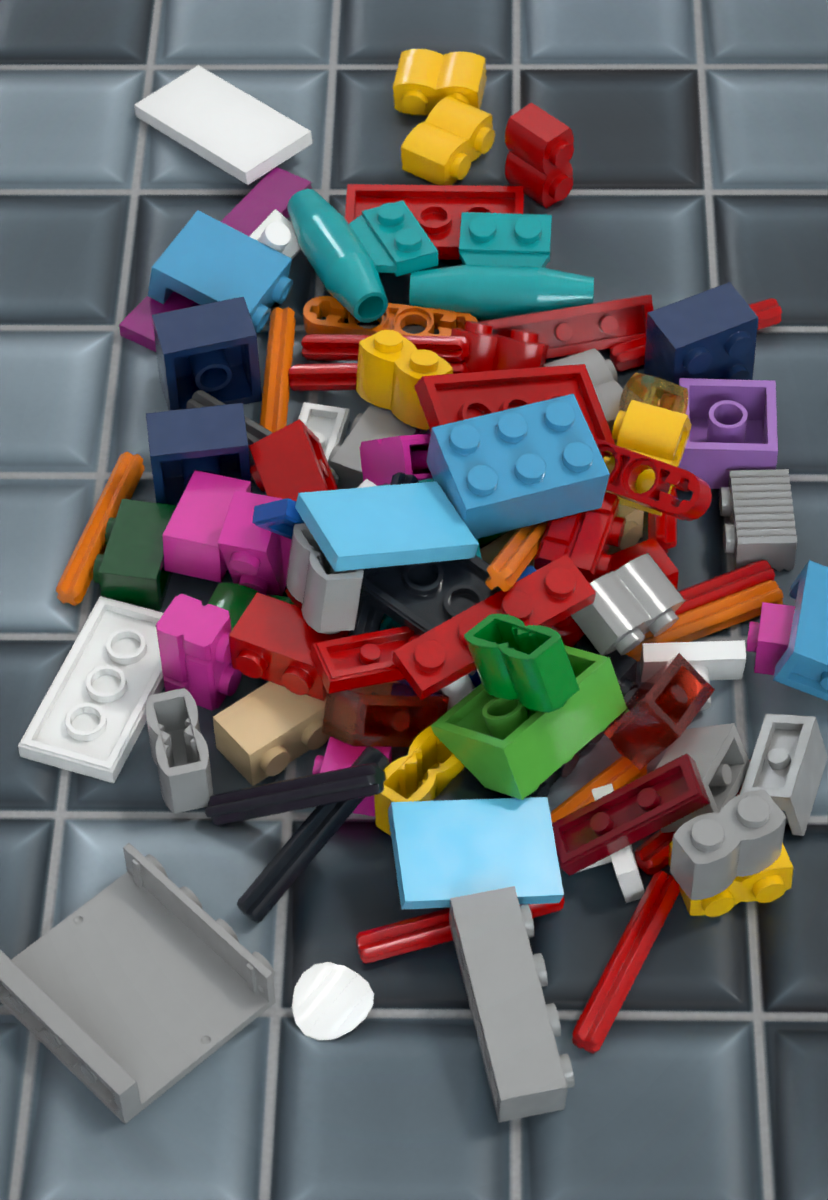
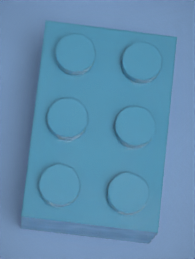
[426,394,610,539]

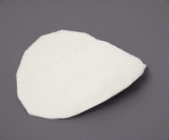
[292,962,374,1040]

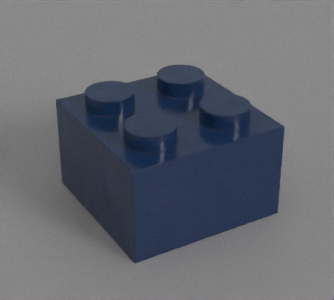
[644,282,759,407]
[152,296,262,410]
[146,403,253,505]

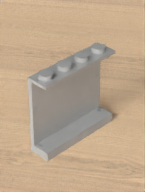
[0,843,276,1124]

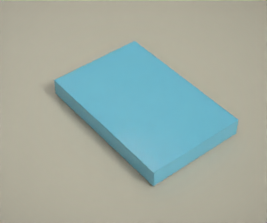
[295,481,479,572]
[388,797,564,910]

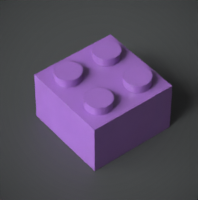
[677,378,778,489]

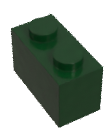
[93,499,177,611]

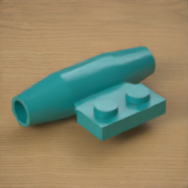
[287,189,438,323]
[410,212,594,320]

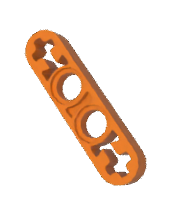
[303,296,478,336]

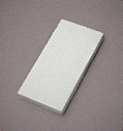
[134,65,312,185]
[18,596,164,783]

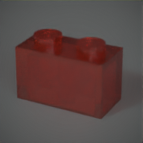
[603,653,715,770]
[322,683,449,747]

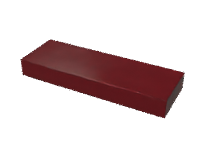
[552,753,711,876]

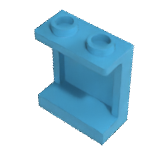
[148,210,293,333]
[773,560,828,701]

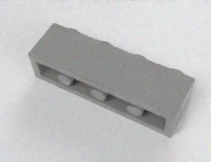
[449,886,574,1122]

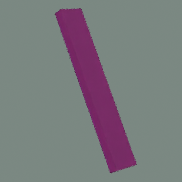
[119,167,312,352]

